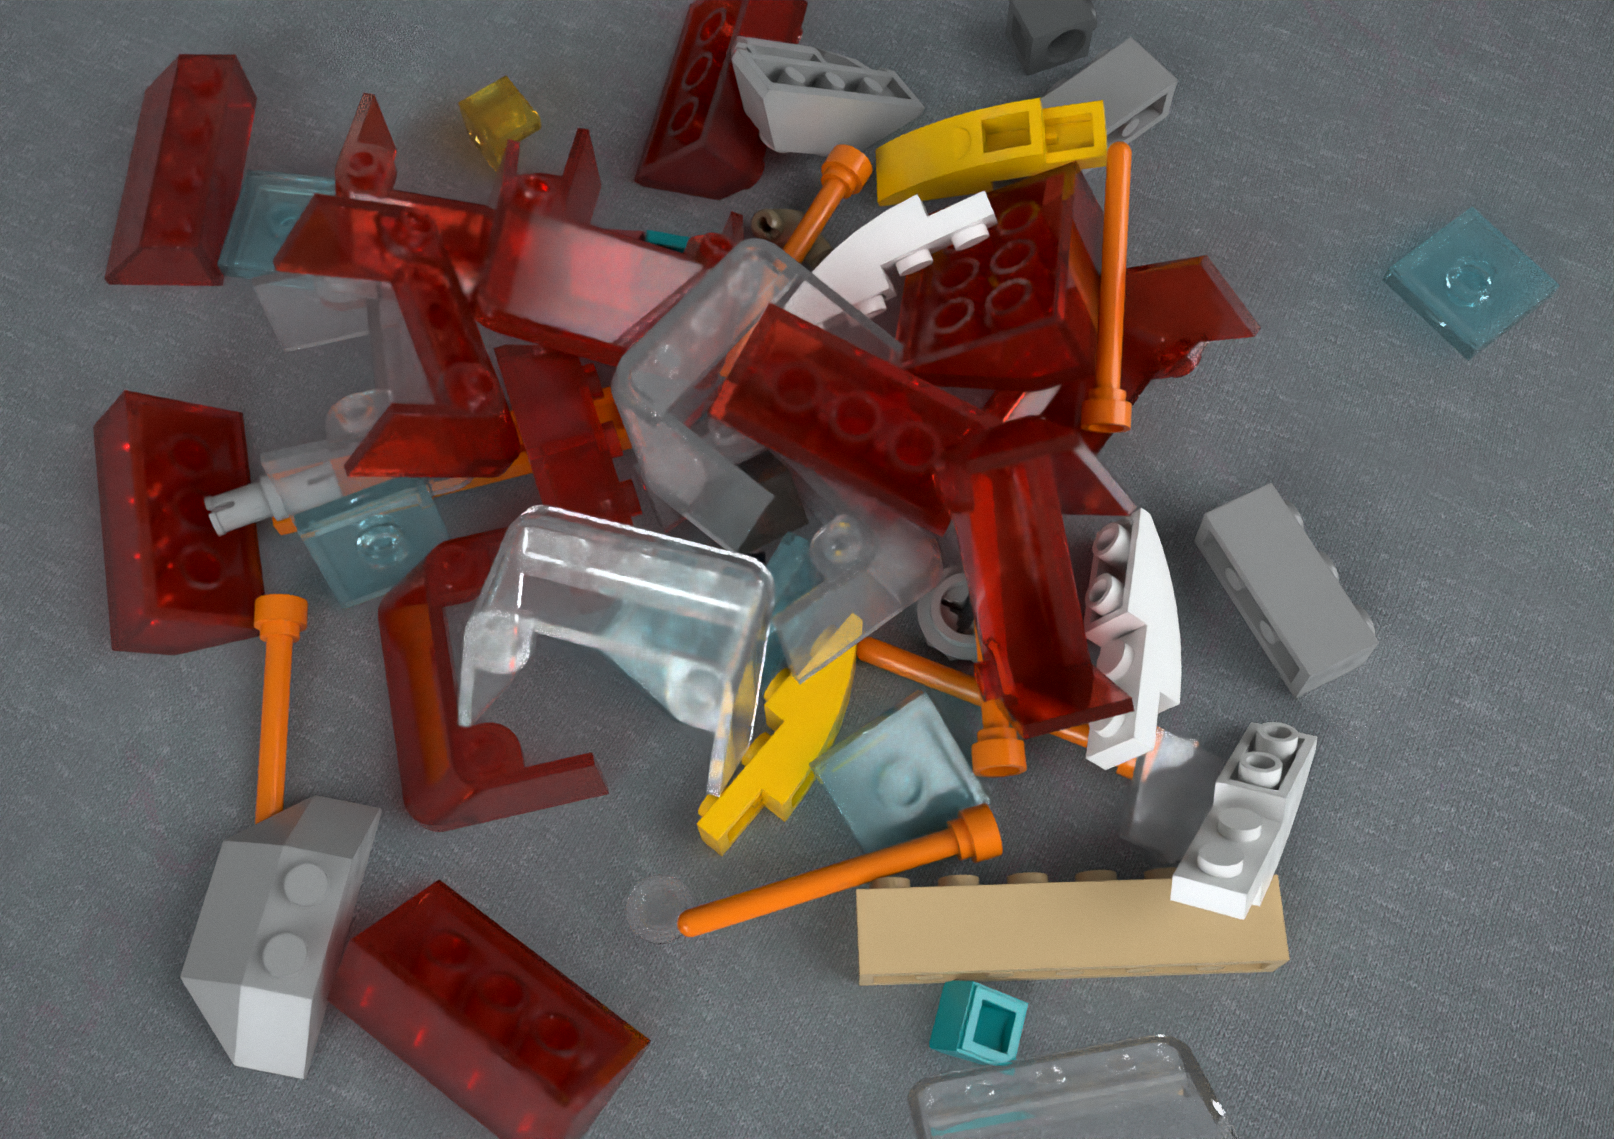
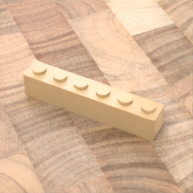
[856,867,1290,986]

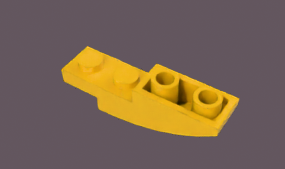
[875,98,1108,207]
[697,608,858,856]

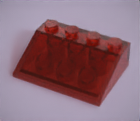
[889,161,1104,392]

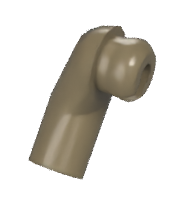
[751,208,834,270]

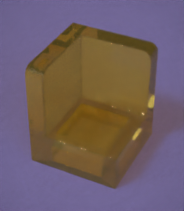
[458,75,542,181]

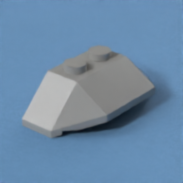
[731,36,925,157]
[180,795,382,1080]

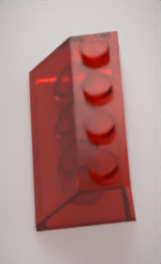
[634,0,808,201]
[104,54,257,286]
[707,302,1004,537]
[493,344,662,617]
[93,390,265,656]
[326,879,651,1139]

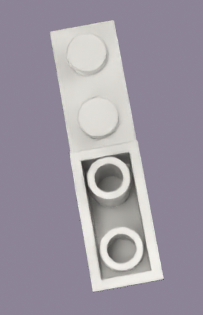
[773,190,998,348]
[1082,508,1182,770]
[1171,722,1318,920]

